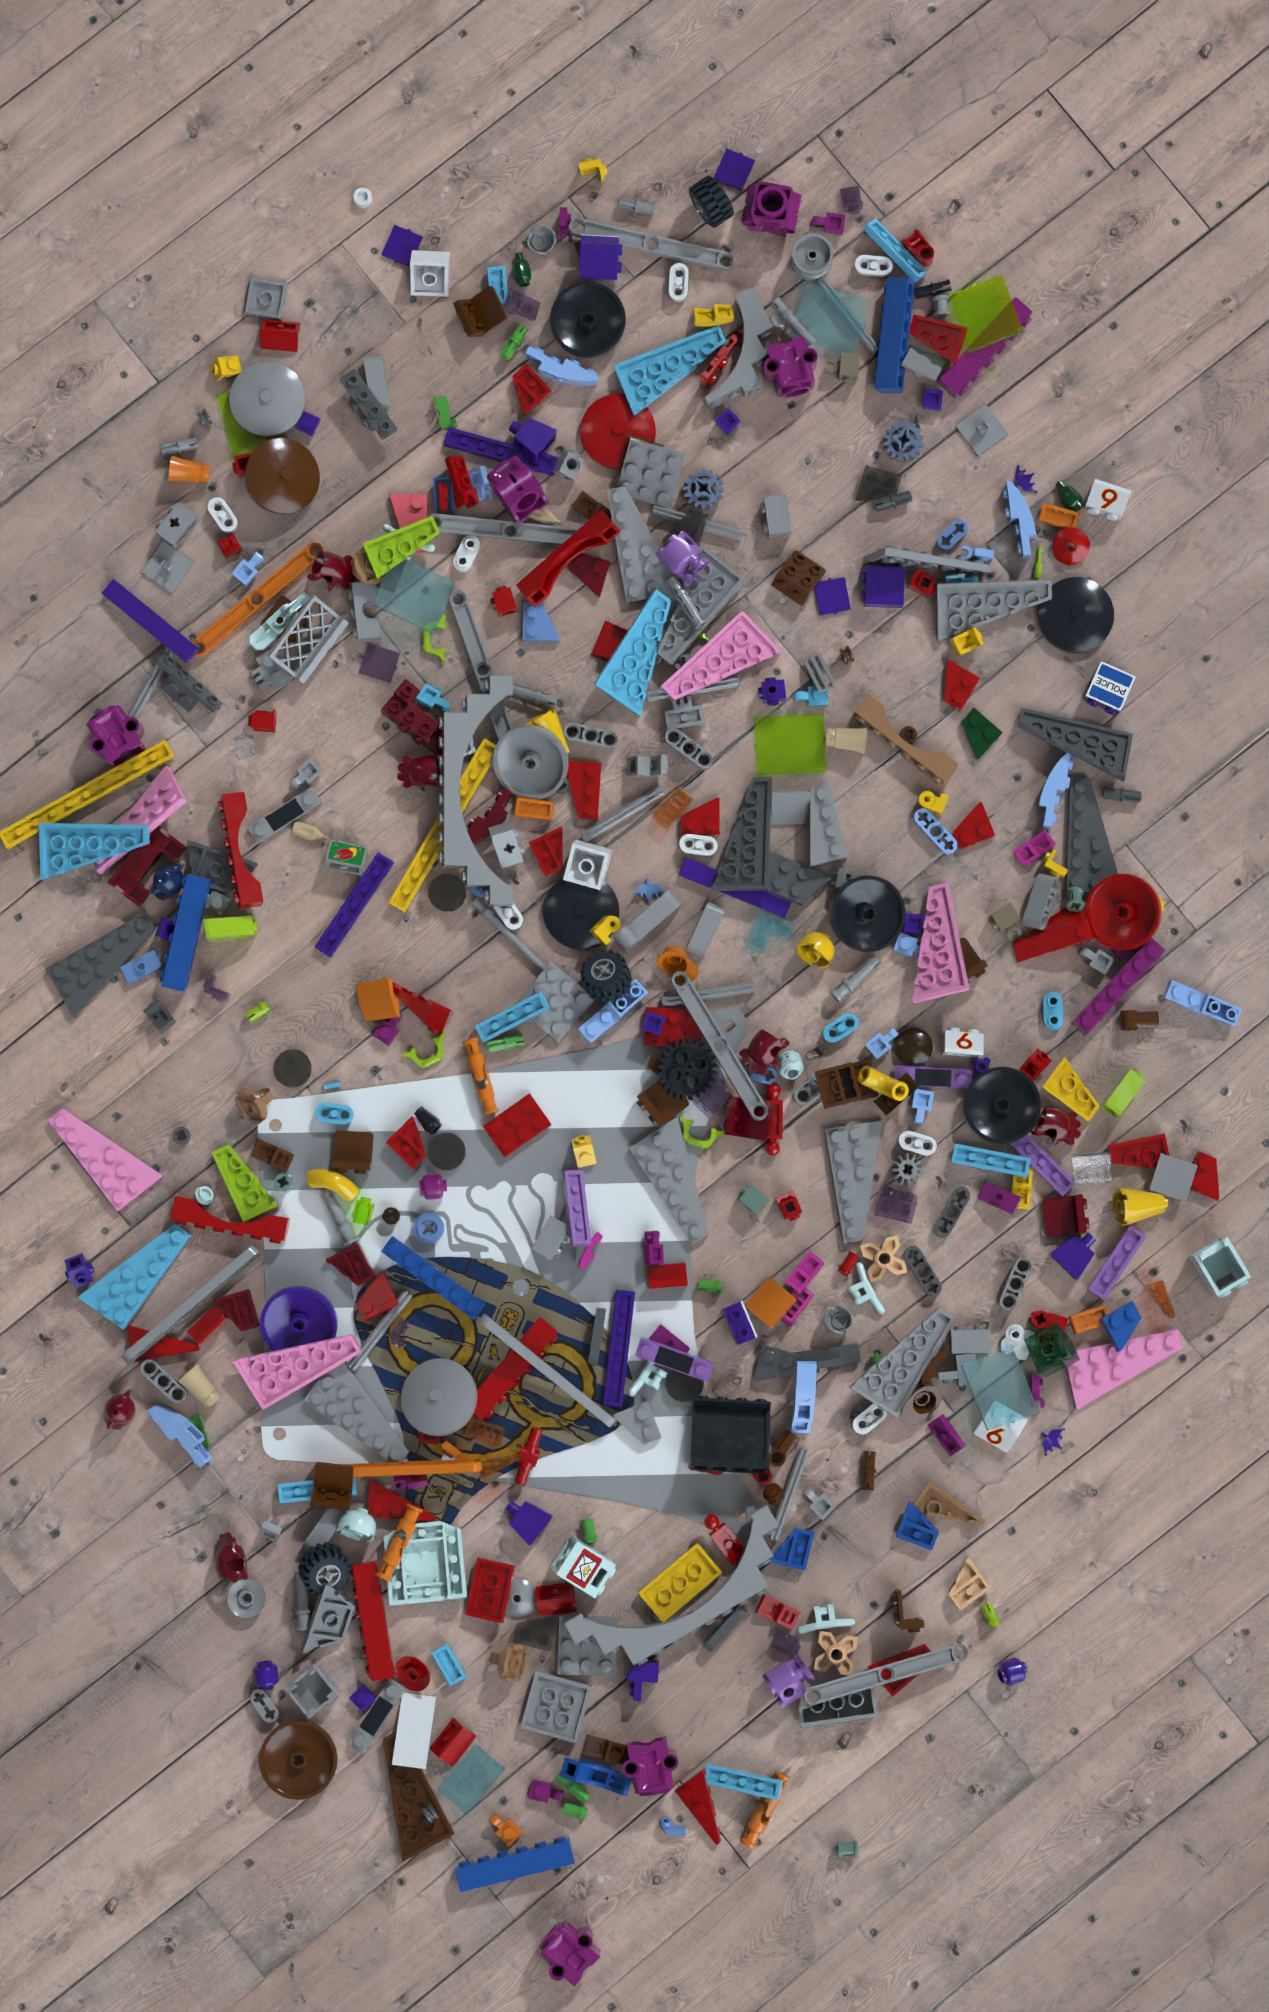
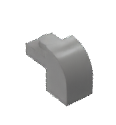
[627,755,668,778]
[937,1353,977,1386]

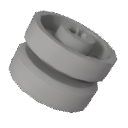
[791,233,834,281]

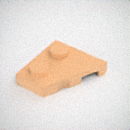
[948,1558,991,1611]

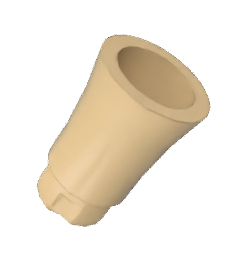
[826,728,868,754]
[178,1364,221,1409]

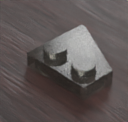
[855,465,902,501]
[663,509,709,546]
[512,1614,559,1652]

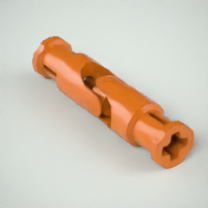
[462,1037,499,1116]
[375,1503,423,1582]
[740,1770,790,1849]

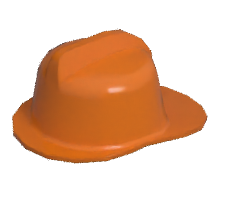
[656,945,699,983]

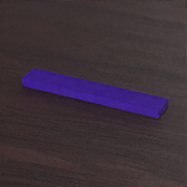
[444,427,558,476]
[101,579,199,663]
[315,852,394,958]
[679,858,791,918]
[603,1290,635,1407]

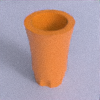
[168,456,211,483]

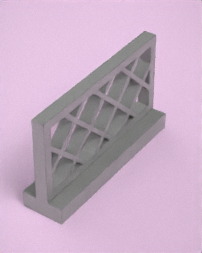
[267,594,349,684]

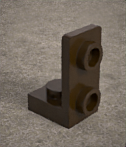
[874,1073,919,1116]

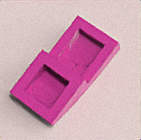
[1013,829,1057,867]
[579,1232,603,1270]
[785,1251,825,1293]

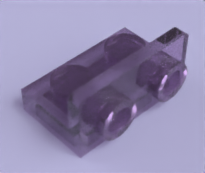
[874,1187,917,1224]

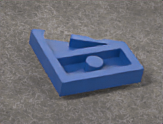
[1099,1301,1142,1352]
[896,1501,939,1550]
[771,1527,814,1570]

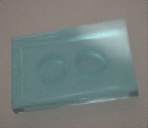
[438,1744,505,1814]

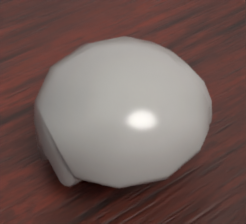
[526,225,556,256]
[824,1305,853,1335]

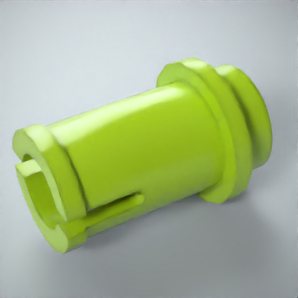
[245,1000,271,1023]
[980,1602,1000,1628]

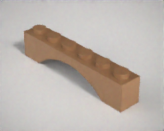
[853,694,959,784]

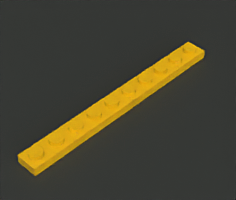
[388,739,496,913]
[0,740,175,850]

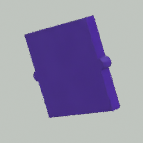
[714,149,755,191]
[381,225,423,267]
[815,577,851,616]

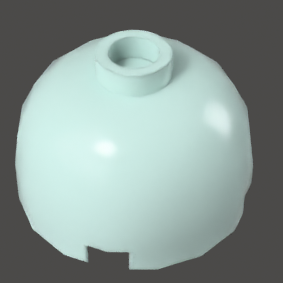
[336,1508,376,1542]

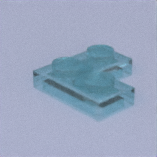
[746,911,795,953]

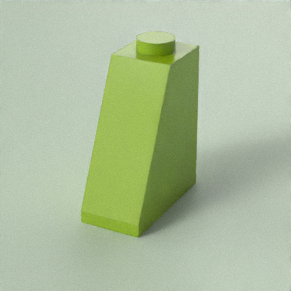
[204,915,259,942]
[1100,1069,1145,1118]

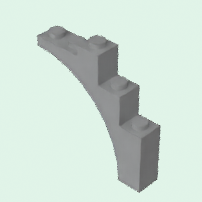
[704,288,773,408]

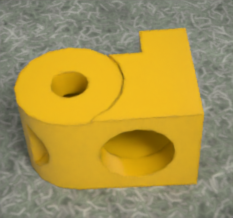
[918,791,949,816]
[590,915,621,945]

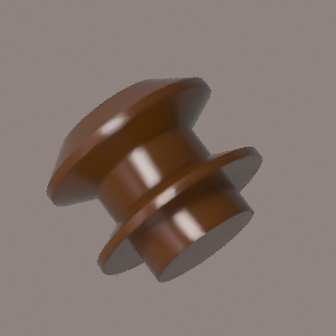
[648,1054,663,1073]
[763,1483,784,1505]

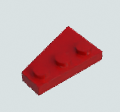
[909,314,968,365]
[567,761,601,820]
[1107,1133,1169,1169]
[868,1644,931,1697]

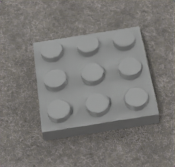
[617,438,686,509]
[515,961,595,1042]
[557,1615,618,1677]
[520,1670,592,1744]

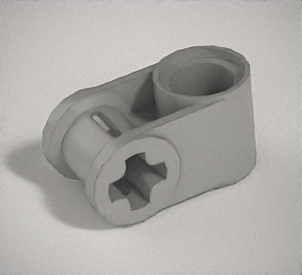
[793,1073,820,1106]

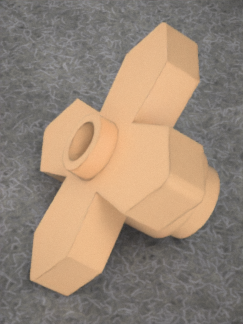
[860,1235,907,1282]
[814,1631,858,1676]

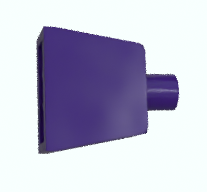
[509,418,557,465]
[1049,1233,1096,1280]
[505,1500,553,1546]

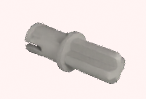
[617,197,656,217]
[160,437,198,456]

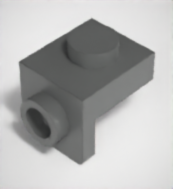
[143,999,176,1034]

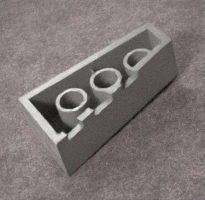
[809,783,847,868]
[797,1687,878,1728]

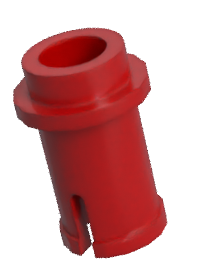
[837,1251,860,1277]

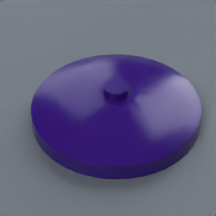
[260,1286,338,1351]

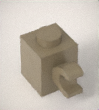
[826,352,860,383]
[989,903,1021,941]

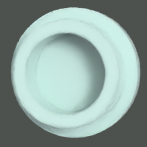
[194,1186,213,1205]

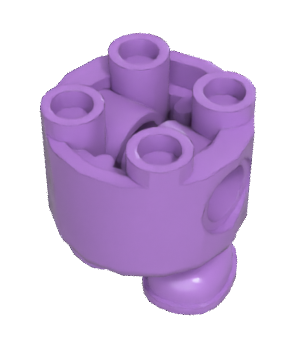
[655,531,710,586]
[762,1654,816,1708]

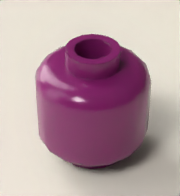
[419,1174,447,1200]

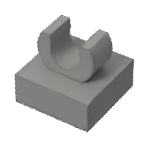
[831,868,854,888]
[259,1517,282,1543]

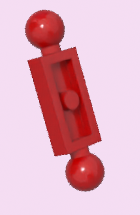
[764,1083,783,1156]
[704,1514,744,1565]

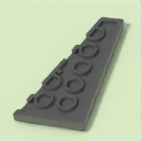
[1017,708,1133,782]
[711,777,772,891]
[1066,777,1118,893]
[46,911,156,1018]

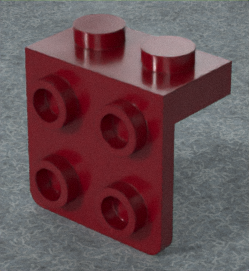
[723,1096,774,1141]
[1042,1194,1089,1237]

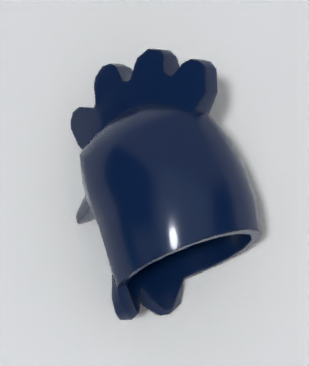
[151,862,184,901]

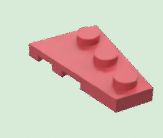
[389,494,428,552]

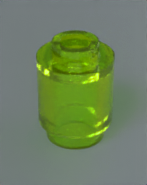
[352,1197,375,1226]

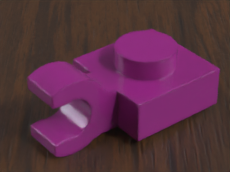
[558,207,572,243]
[811,212,845,235]
[373,1015,403,1046]
[644,1231,664,1264]
[1029,1375,1045,1408]
[394,1474,428,1490]
[528,1778,564,1803]

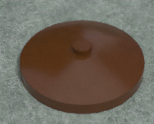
[244,438,320,515]
[259,1720,338,1800]

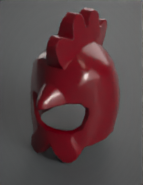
[307,551,356,591]
[397,755,442,792]
[739,1029,790,1075]
[1031,1106,1081,1146]
[104,1389,136,1430]
[215,1532,248,1583]

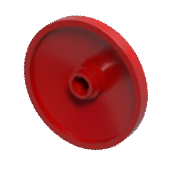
[580,394,656,470]
[1085,874,1162,951]

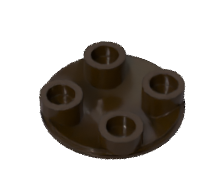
[895,1028,933,1066]

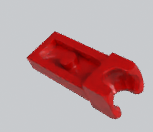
[445,456,479,509]

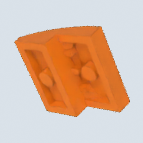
[356,978,400,1022]
[744,1277,797,1329]

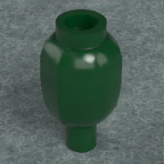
[513,252,532,287]
[1056,480,1084,512]

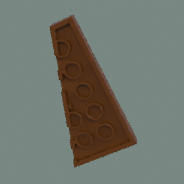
[383,1731,455,1861]

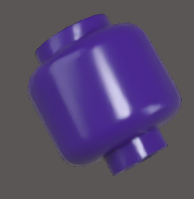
[997,1657,1027,1686]
[252,1660,279,1691]

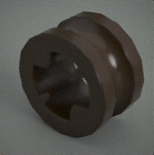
[382,1207,400,1225]

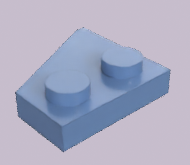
[523,603,560,642]

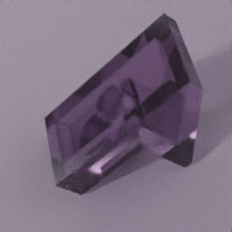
[504,289,541,321]

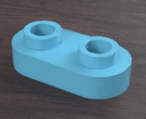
[1043,992,1063,1031]
[823,1013,859,1043]
[315,1103,354,1125]

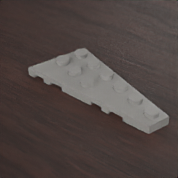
[607,486,674,603]
[848,1308,955,1418]

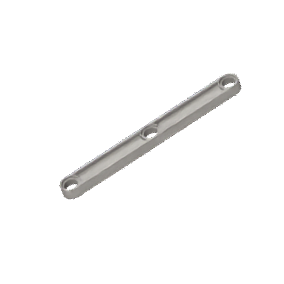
[569,218,733,271]
[427,514,578,545]
[450,590,512,740]
[671,971,768,1121]
[122,1245,260,1365]
[478,1313,616,1427]
[803,1644,969,1705]

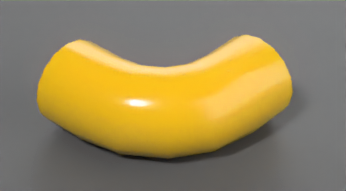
[858,1066,908,1101]
[307,1169,359,1202]

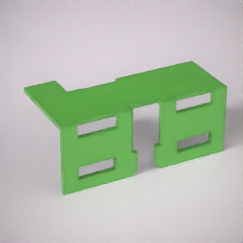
[434,396,457,430]
[186,1414,211,1447]

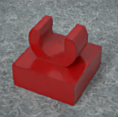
[216,533,242,559]

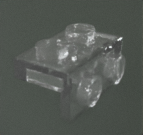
[1071,1152,1113,1185]

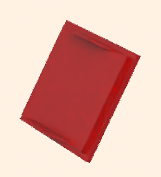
[591,620,628,662]

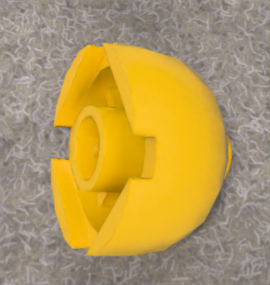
[795,932,835,969]

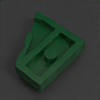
[961,708,1003,760]

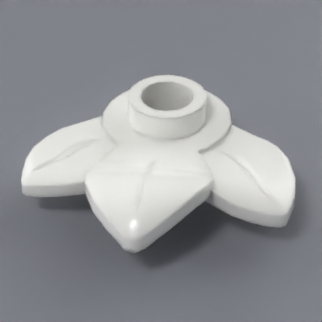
[1000,1324,1039,1360]

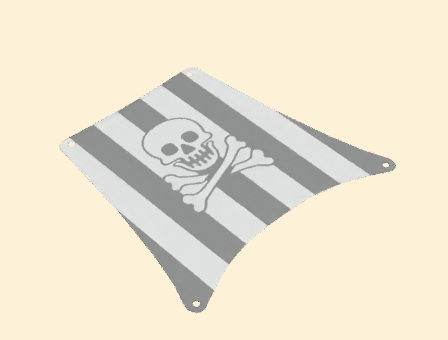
[258,1008,757,1534]

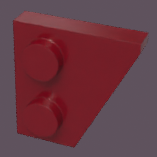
[569,553,610,597]
[325,1243,376,1286]
[214,1289,260,1332]

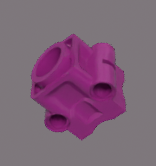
[741,181,802,237]
[763,336,818,398]
[487,456,549,525]
[86,705,146,768]
[622,1736,678,1796]
[539,1920,601,1987]

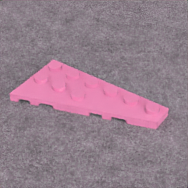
[660,610,782,701]
[93,765,187,875]
[912,882,970,1003]
[48,1109,164,1211]
[1064,1330,1182,1410]
[232,1334,362,1410]

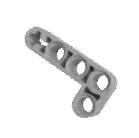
[614,890,682,953]

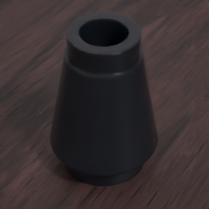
[414,1106,442,1135]

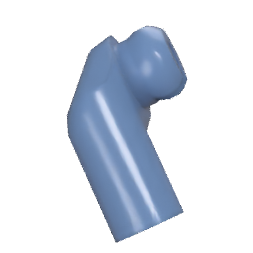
[659,1817,685,1836]

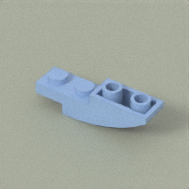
[526,346,599,386]
[1002,481,1036,559]
[1037,753,1073,829]
[577,979,648,1044]
[1163,980,1242,1027]
[790,1361,817,1433]
[148,1404,213,1468]

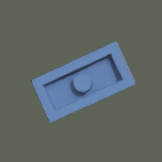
[120,950,163,985]

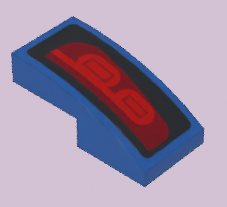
[433,477,455,519]

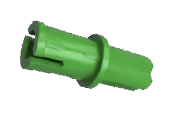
[500,324,528,360]
[486,1033,525,1053]
[555,1771,590,1803]

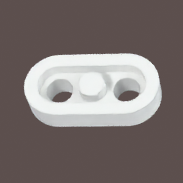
[855,255,893,277]
[669,263,689,302]
[208,497,238,533]
[453,535,480,572]
[679,834,718,856]
[494,903,523,930]
[898,1131,937,1156]
[852,1404,887,1434]

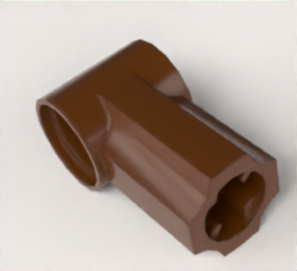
[1120,1010,1159,1031]
[769,1429,800,1467]

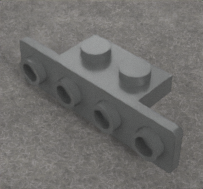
[340,369,397,440]
[156,653,222,713]
[792,1344,861,1373]

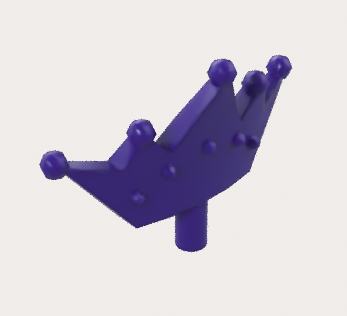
[1015,465,1037,493]
[1041,1428,1065,1456]

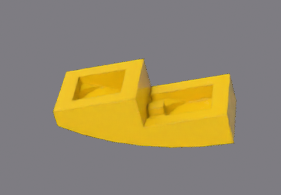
[692,304,734,327]
[1011,1169,1033,1210]

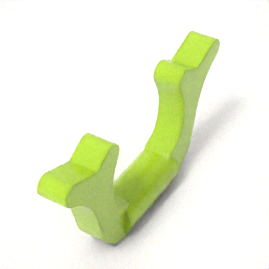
[423,615,446,662]
[402,1033,446,1068]
[680,1116,725,1149]

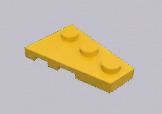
[1041,1057,1100,1122]

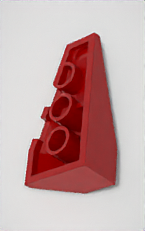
[1012,905,1094,962]
[383,978,453,1034]

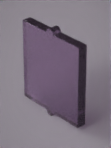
[359,643,400,683]

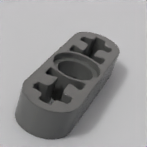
[933,1187,970,1238]
[904,1246,942,1297]
[588,1307,606,1364]
[703,1605,748,1652]

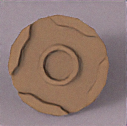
[352,548,387,585]
[235,1088,273,1124]
[489,1643,527,1683]

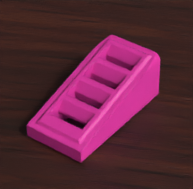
[780,1288,814,1327]

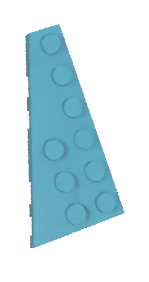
[613,325,726,416]
[593,589,671,717]
[39,823,150,880]
[77,1224,192,1330]

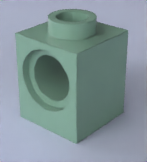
[739,1185,769,1215]

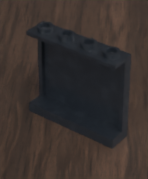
[690,1396,771,1474]

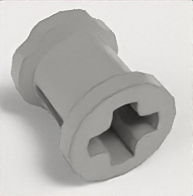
[932,295,950,318]

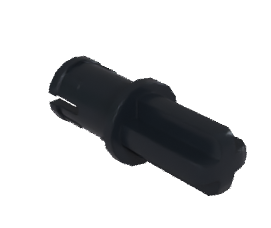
[914,279,952,299]

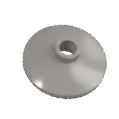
[506,1578,536,1618]
[227,1579,266,1618]

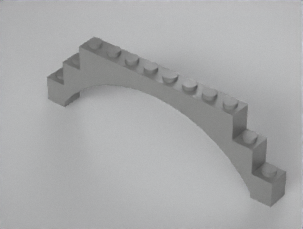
[439,675,513,907]
[564,1504,779,1666]

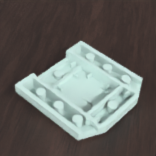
[383,1521,467,1606]

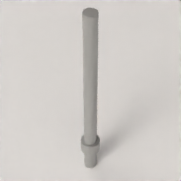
[472,898,546,972]

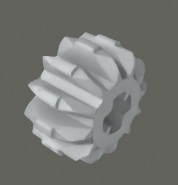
[891,1153,924,1186]

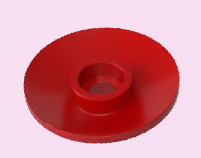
[1052,527,1090,565]
[395,1656,430,1692]

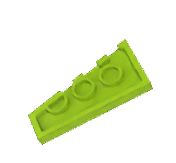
[362,516,440,579]
[211,1144,279,1222]

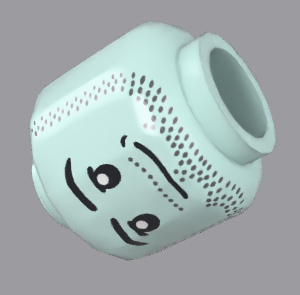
[777,1051,804,1079]

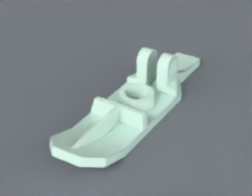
[249,592,310,650]

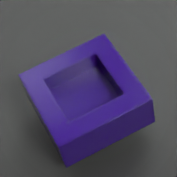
[922,388,943,411]
[714,408,741,436]
[295,411,321,437]
[903,913,925,935]
[155,918,175,940]
[642,1011,666,1036]
[349,1684,377,1712]

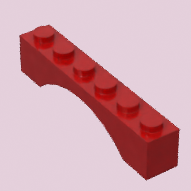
[516,509,621,608]
[217,792,264,909]
[171,1196,290,1244]

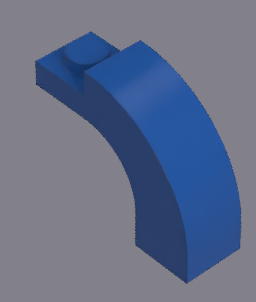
[560,1757,632,1796]

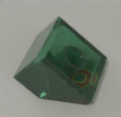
[1024,1323,1080,1377]

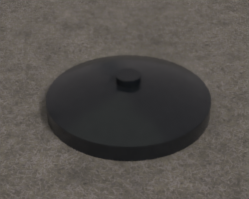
[550,282,626,358]
[1037,577,1114,653]
[829,875,906,952]
[543,877,619,950]
[964,1067,1041,1144]

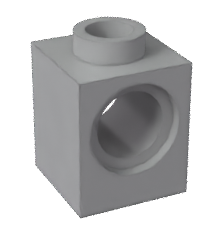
[552,450,585,481]

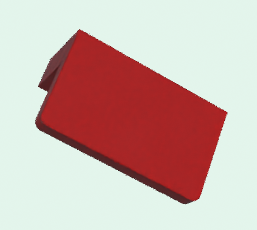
[260,319,300,352]
[648,1263,688,1289]
[187,1305,229,1346]
[535,1583,577,1616]
[429,1717,476,1766]

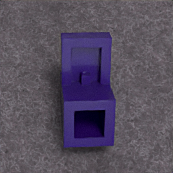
[627,1661,659,1701]

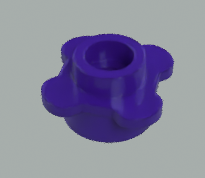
[971,1057,990,1077]

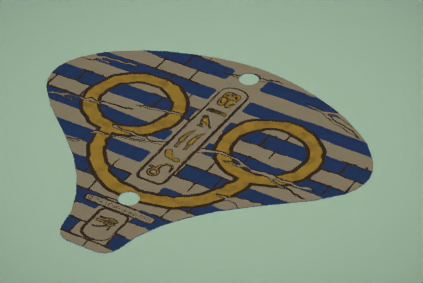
[353,1257,635,1525]

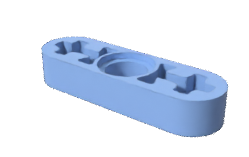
[914,808,957,855]

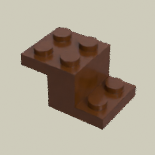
[814,1059,879,1109]

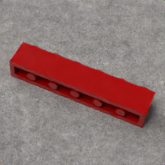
[474,1317,558,1420]
[350,1560,396,1682]

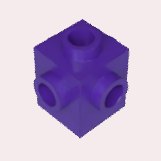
[758,677,786,706]
[65,1253,95,1288]

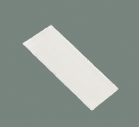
[392,1693,436,1769]

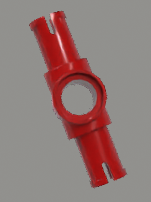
[515,1426,543,1486]

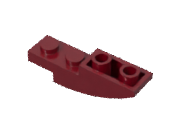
[467,788,513,846]

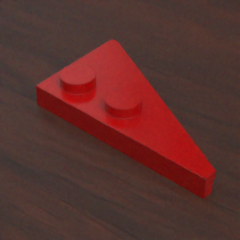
[700,330,743,389]
[127,1325,200,1362]
[368,1480,436,1521]
[674,1769,721,1845]

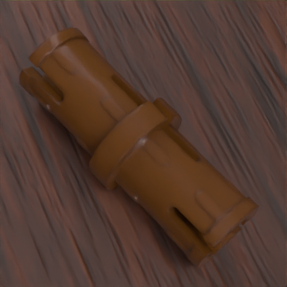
[861,1451,877,1491]

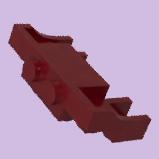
[381,679,442,758]
[107,826,187,908]

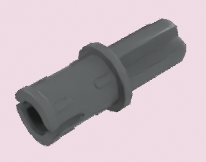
[874,491,912,512]
[1103,787,1142,803]

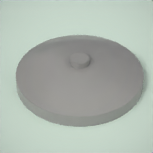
[229,362,306,438]
[493,725,569,800]
[401,1358,477,1436]

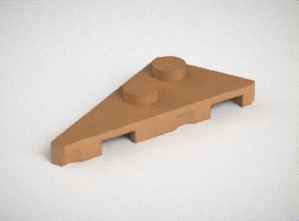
[913,1480,985,1524]

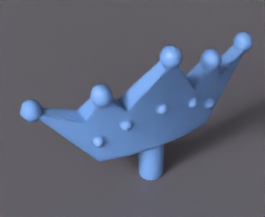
[633,878,666,903]

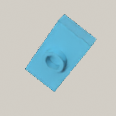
[486,266,509,305]
[431,1643,467,1687]

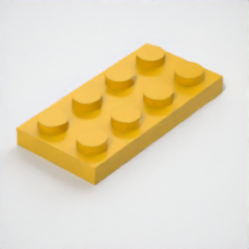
[638,1542,722,1622]

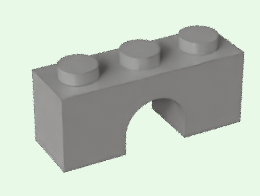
[349,582,382,642]

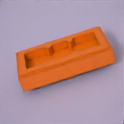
[1037,502,1080,529]
[514,797,554,821]
[1068,1305,1108,1335]

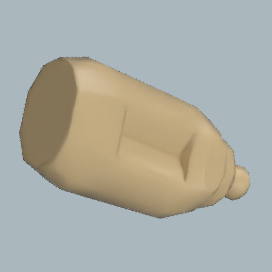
[528,508,561,524]
[292,822,328,841]

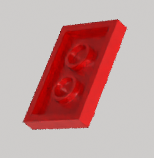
[643,1007,702,1047]
[483,1093,552,1158]
[465,1557,516,1623]

